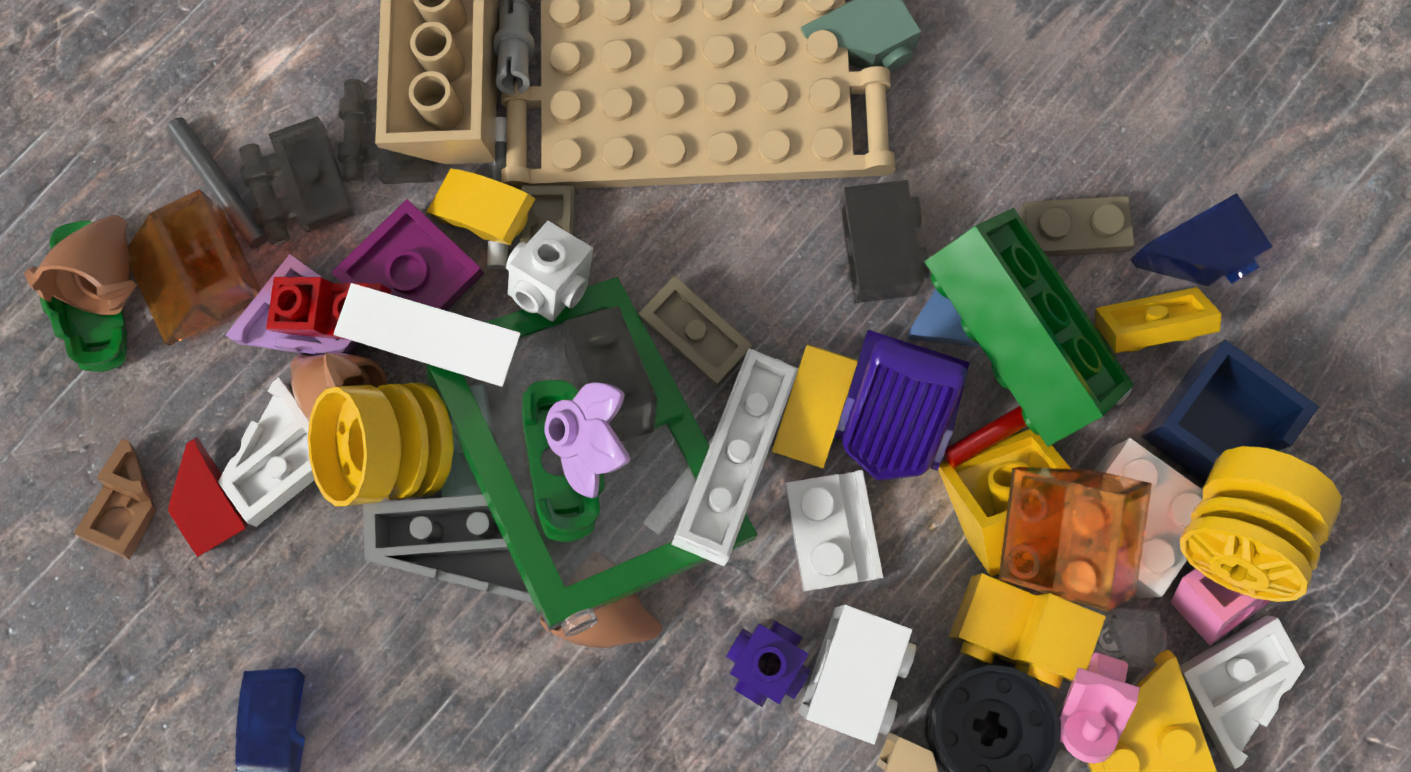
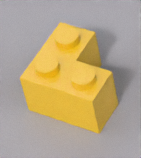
[949,573,1106,689]

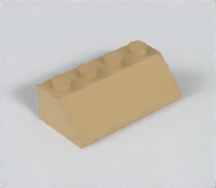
[375,0,499,164]

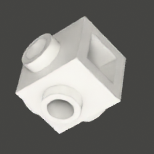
[506,221,593,322]

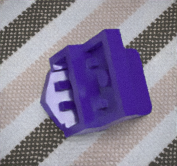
[834,330,970,480]

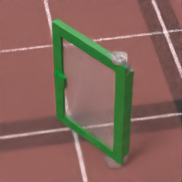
[424,277,758,637]

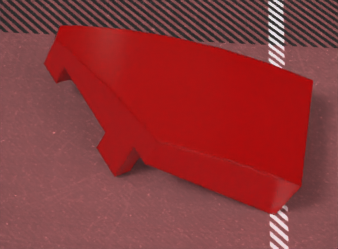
[168,437,249,557]

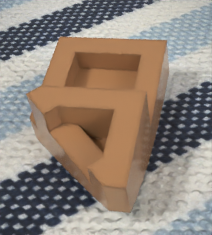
[74,439,156,560]

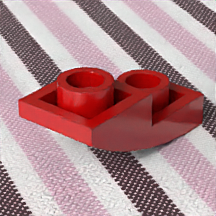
[266,277,391,340]

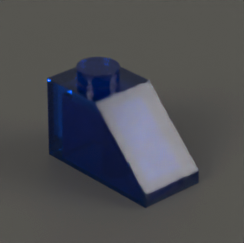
[1130,193,1273,286]

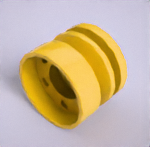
[308,382,454,506]
[1180,446,1342,602]

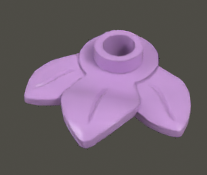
[545,382,630,498]

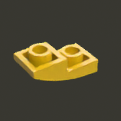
[426,168,535,245]
[772,344,858,468]

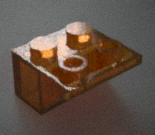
[128,189,261,346]
[999,467,1152,612]

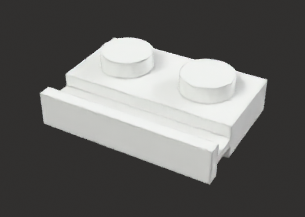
[784,470,883,592]

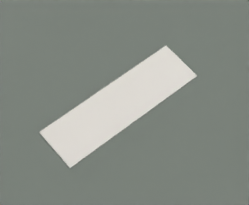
[333,283,521,387]

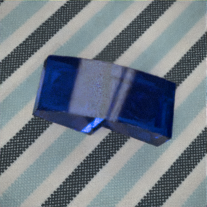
[235,668,305,772]

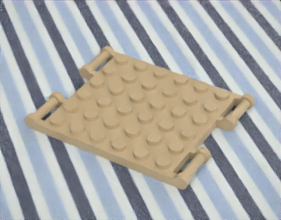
[501,0,896,191]

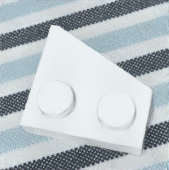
[218,378,315,527]
[1180,615,1305,769]

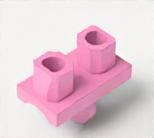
[1058,652,1140,764]

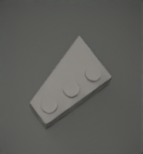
[363,491,544,604]

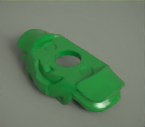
[40,220,127,372]
[522,380,605,542]

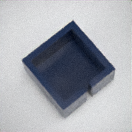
[1141,339,1319,483]

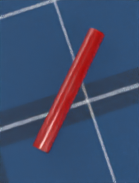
[943,406,1027,469]

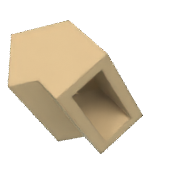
[876,732,938,772]

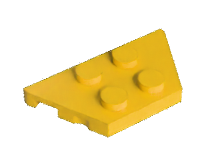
[1087,650,1217,772]

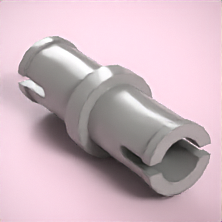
[493,0,534,95]

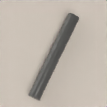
[166,117,268,249]

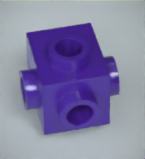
[726,620,811,707]

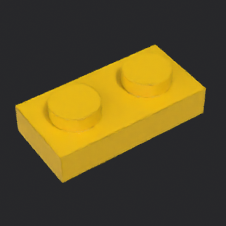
[1095,287,1222,353]

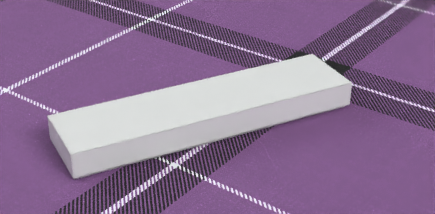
[671,348,799,566]

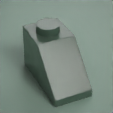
[800,0,921,72]

